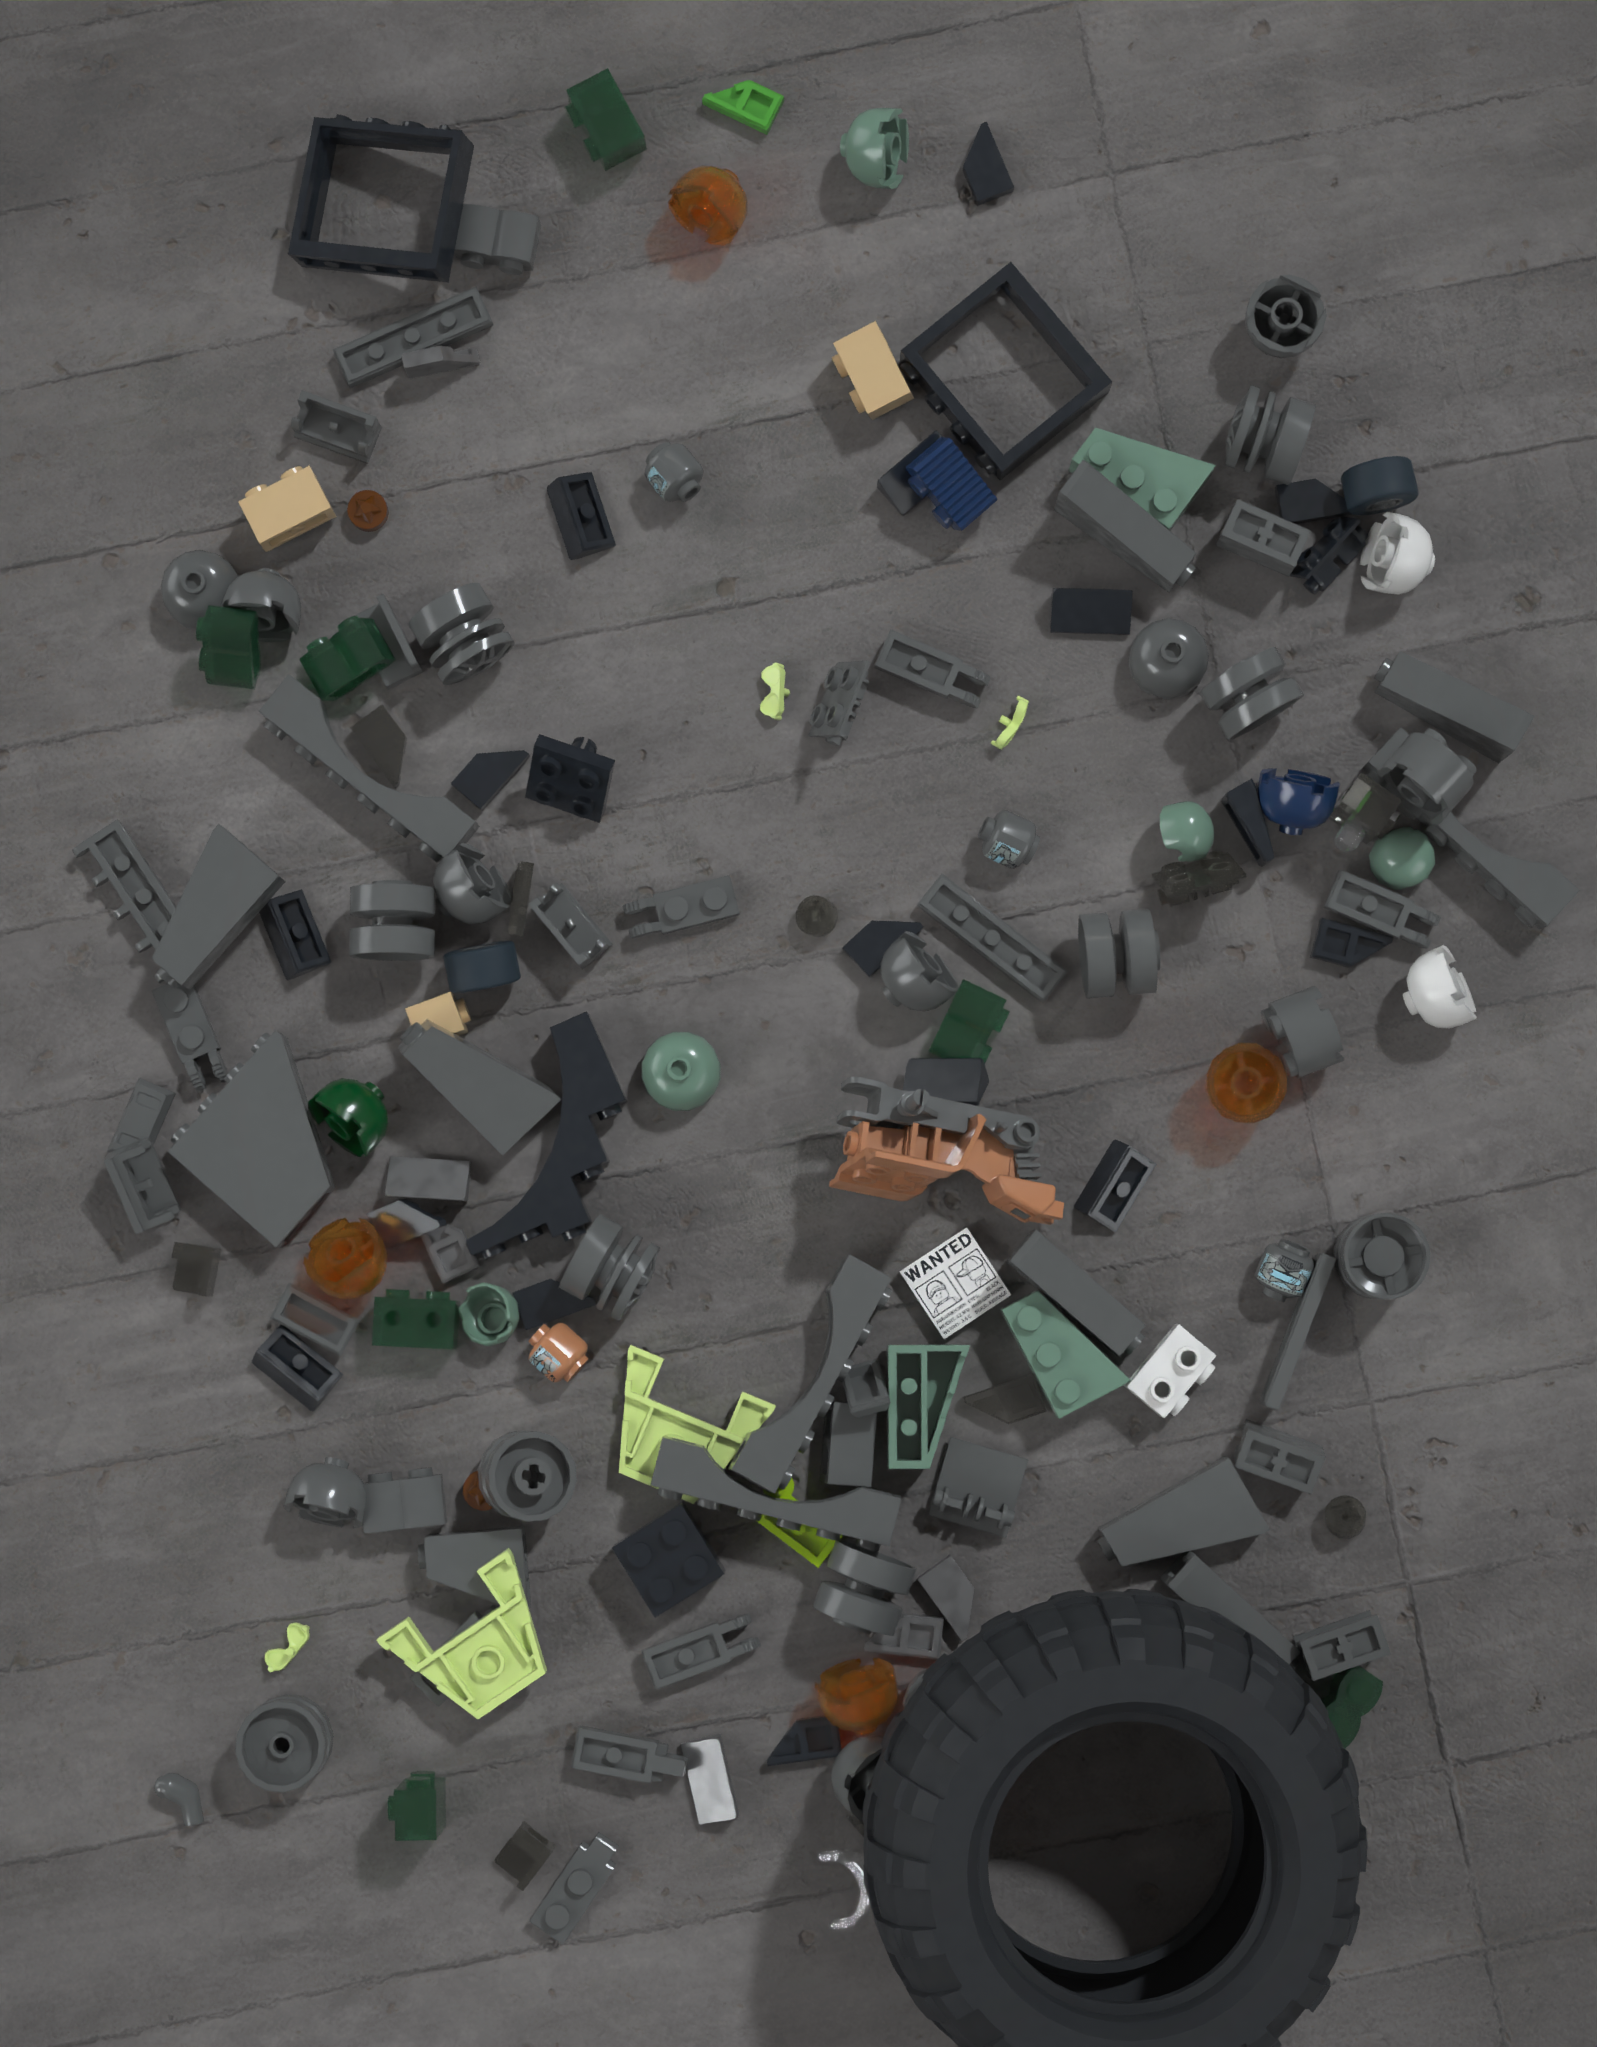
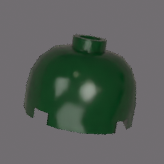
[307,1078,388,1157]

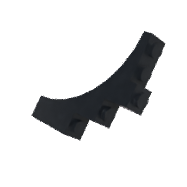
[466,1011,628,1260]

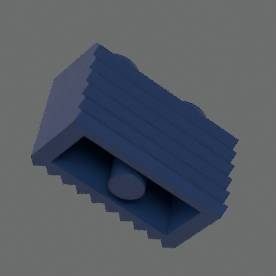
[906,437,998,531]

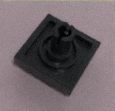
[525,734,615,823]

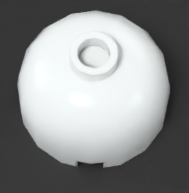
[1360,512,1435,595]
[1403,945,1477,1028]

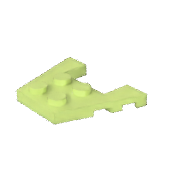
[619,1345,776,1504]
[376,1548,547,1719]

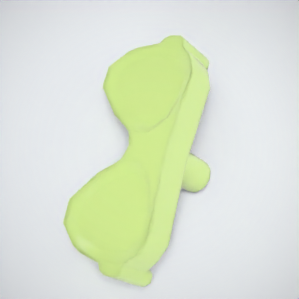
[760,663,790,720]
[991,696,1029,750]
[265,1622,310,1672]

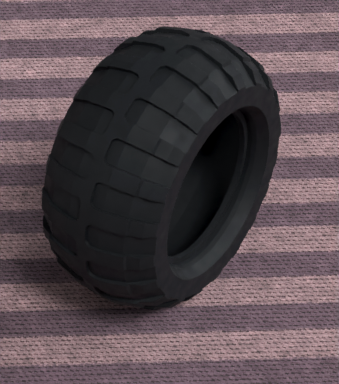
[862,1589,1368,2047]

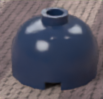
[1258,768,1340,835]

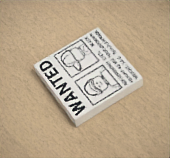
[899,1227,1011,1339]

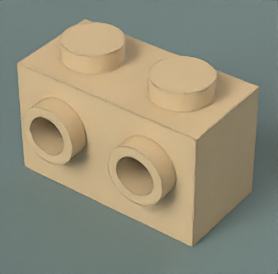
[832,321,914,420]
[238,466,337,552]

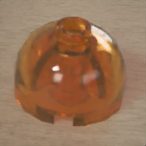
[668,165,748,246]
[1205,1043,1287,1124]
[303,1218,388,1300]
[814,1658,898,1735]

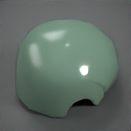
[1160,801,1214,862]
[1369,827,1435,890]
[458,1282,519,1347]

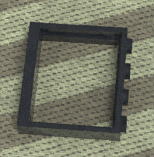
[288,114,474,283]
[900,262,1112,480]

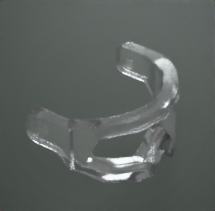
[817,1848,872,1930]

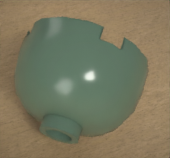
[840,107,909,189]
[641,1032,721,1111]

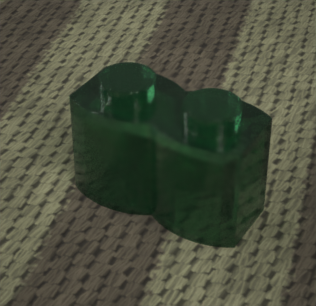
[196,605,261,690]
[299,615,396,701]
[928,979,1010,1063]
[1321,1665,1383,1748]

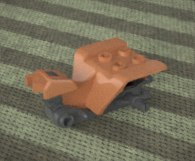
[829,1077,1064,1225]

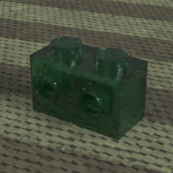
[564,68,647,171]
[372,1289,460,1350]
[387,1771,446,1841]

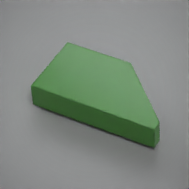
[702,80,784,135]

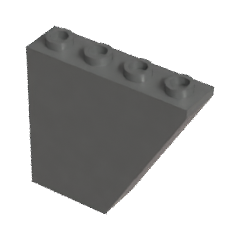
[168,1030,336,1248]

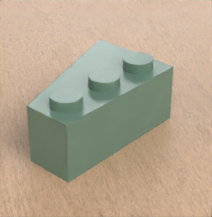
[1069,428,1216,531]
[999,1291,1131,1419]
[887,1344,970,1469]

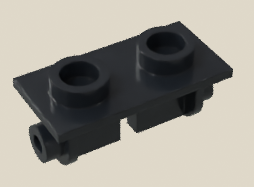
[1290,516,1368,595]

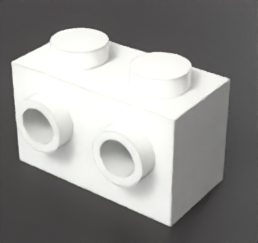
[1123,1324,1216,1418]

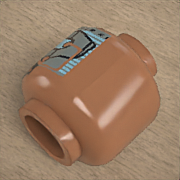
[528,1323,589,1383]

